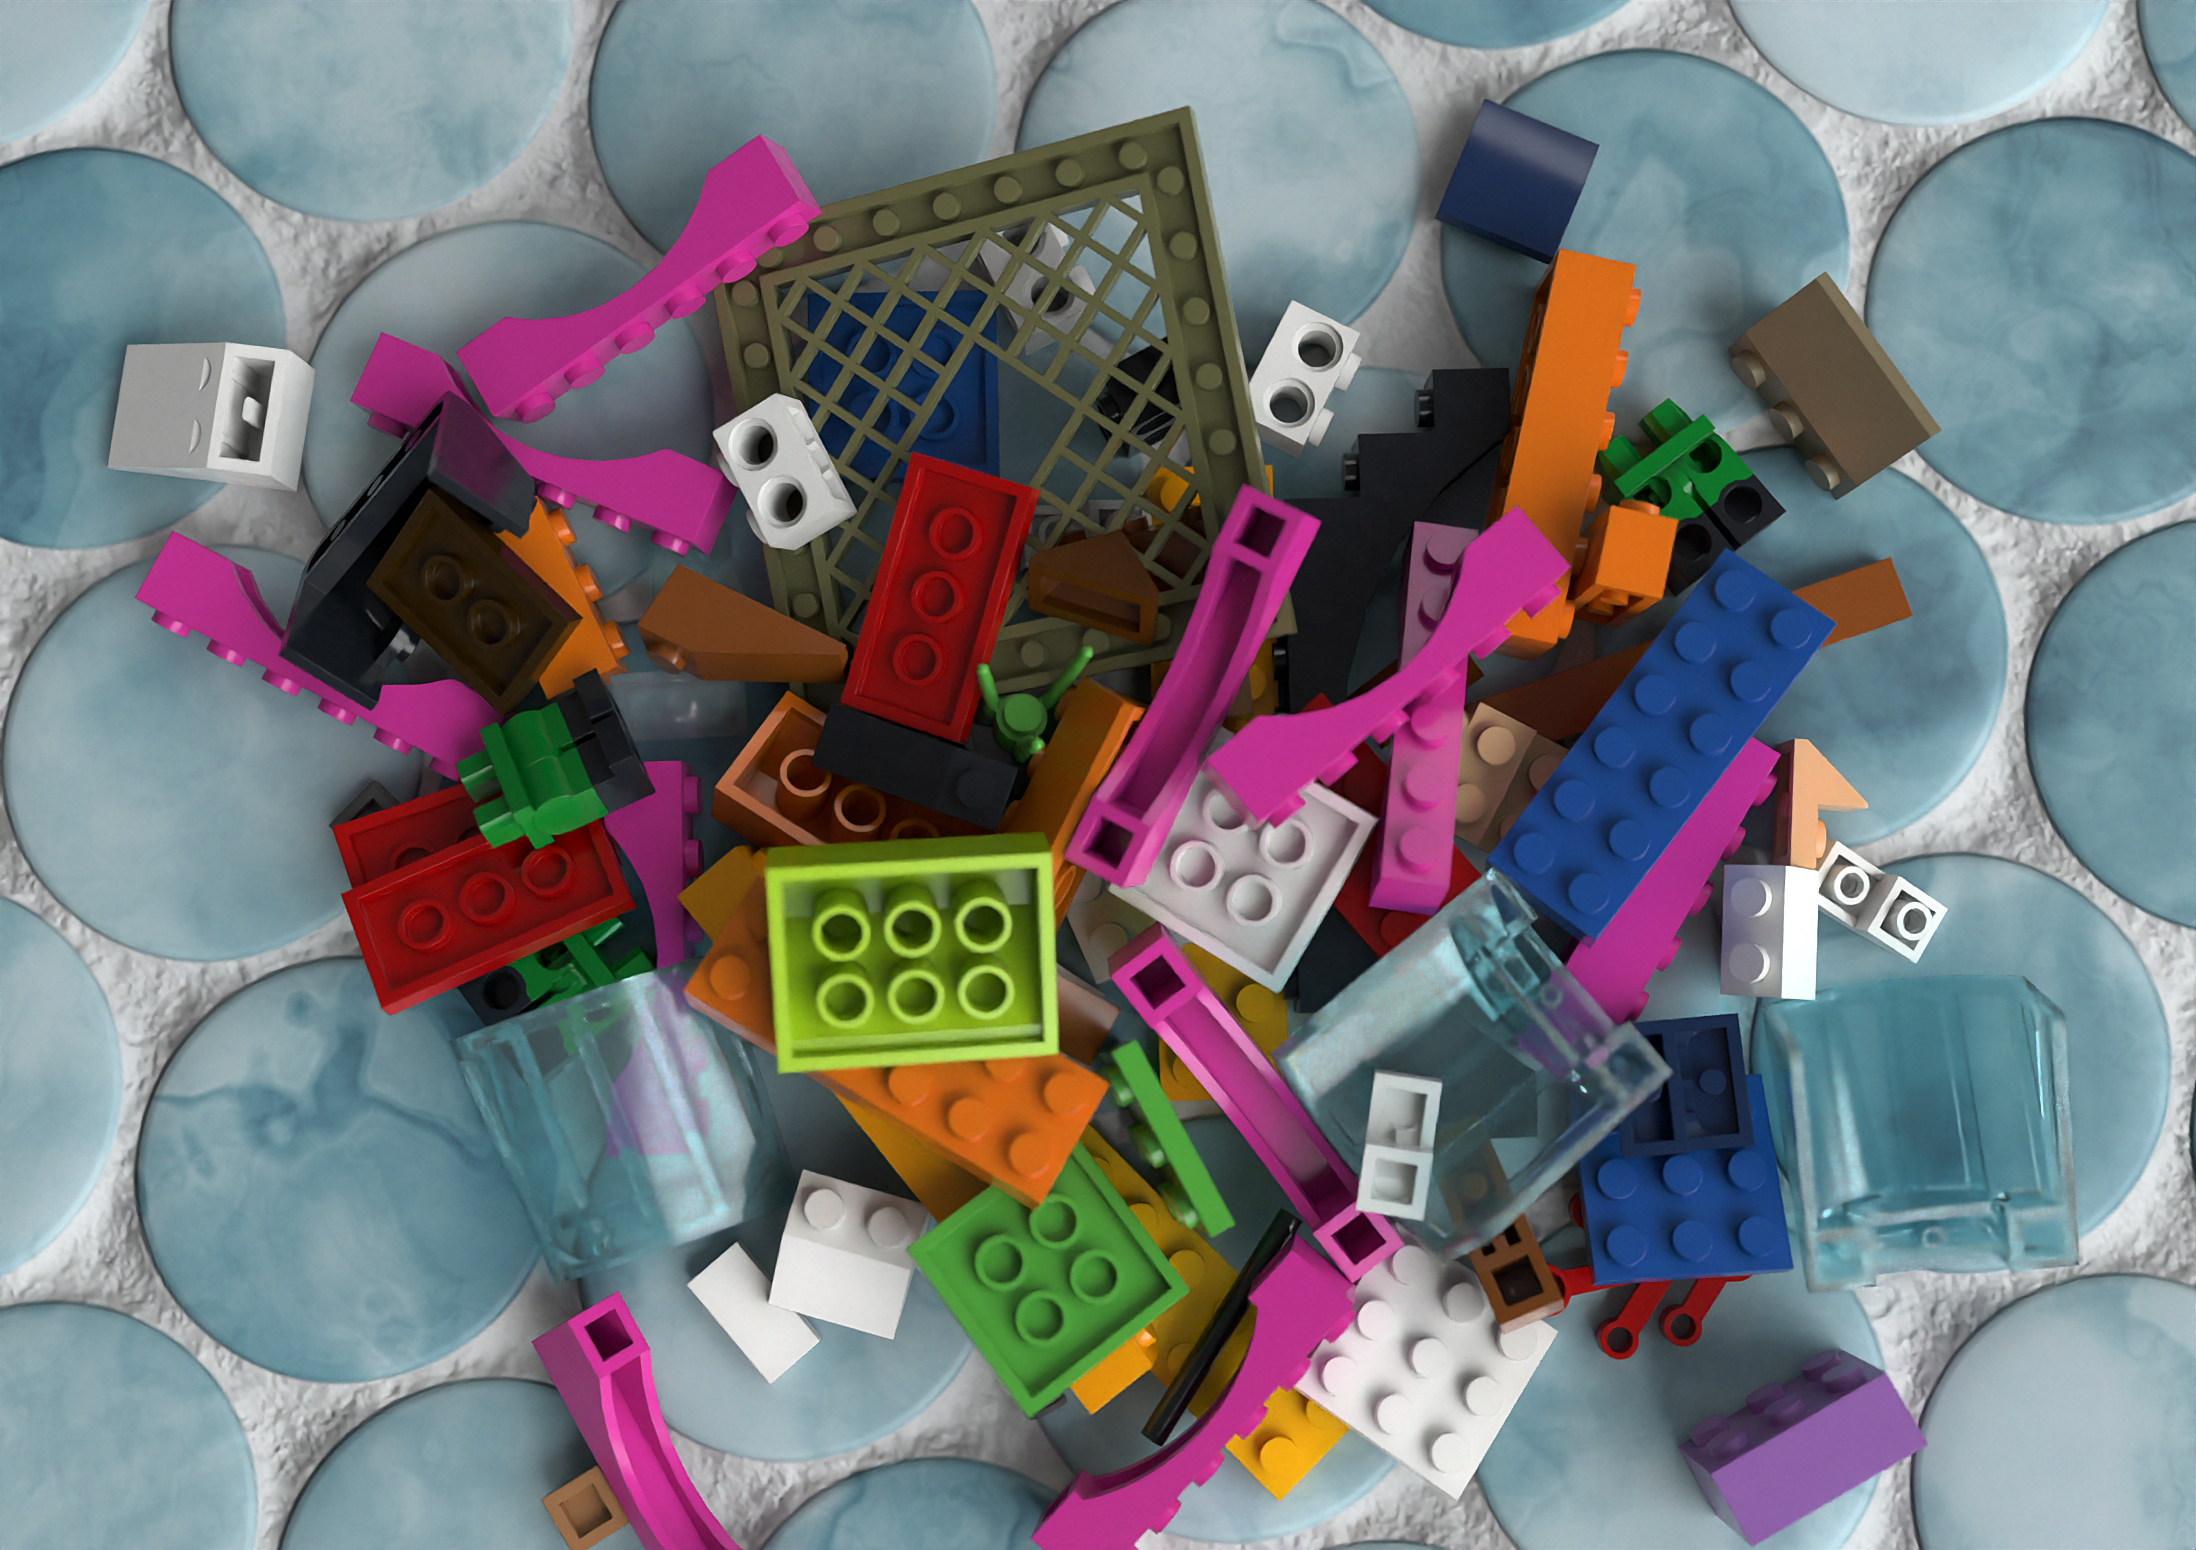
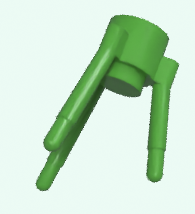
[976,645,1093,763]

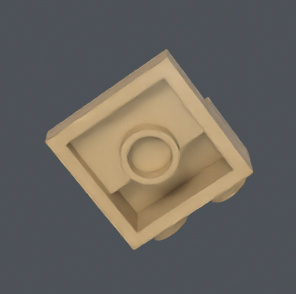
[1454,702,1570,854]

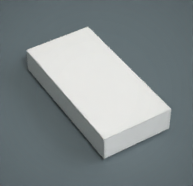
[687,1239,822,1384]

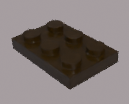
[365,486,583,716]

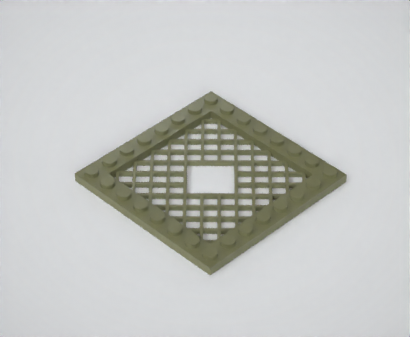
[712,105,1298,720]

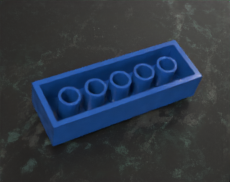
[1484,548,1837,948]

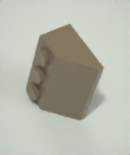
[1728,271,1941,501]

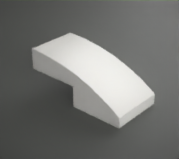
[1356,1068,1442,1221]

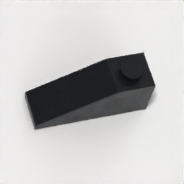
[810,703,1018,831]

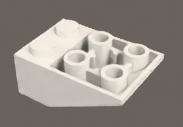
[107,342,316,492]

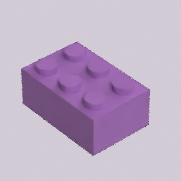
[1677,1350,1928,1547]

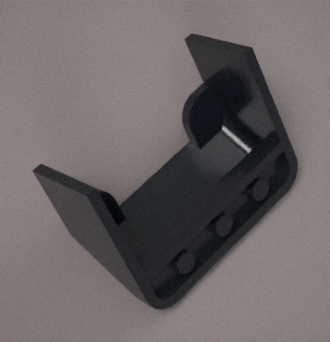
[278,391,538,711]

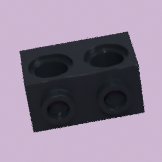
[1095,336,1182,458]

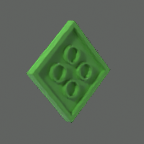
[1094,1039,1235,1238]
[905,1139,1191,1418]

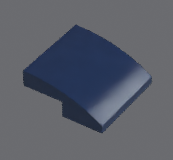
[1434,99,1600,265]
[1606,1013,1755,1158]

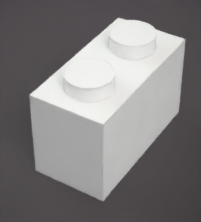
[1720,865,1819,1000]

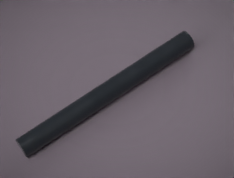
[1141,1207,1303,1447]

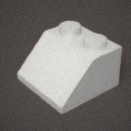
[768,1170,931,1340]

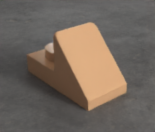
[1772,739,1868,870]

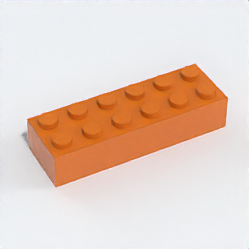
[1483,248,1641,662]
[683,876,1111,1211]

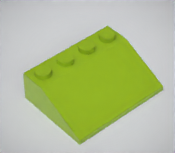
[766,832,1058,1073]

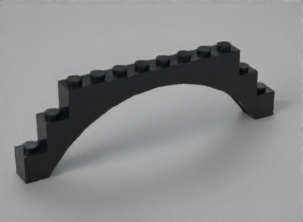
[1272,368,1539,1141]

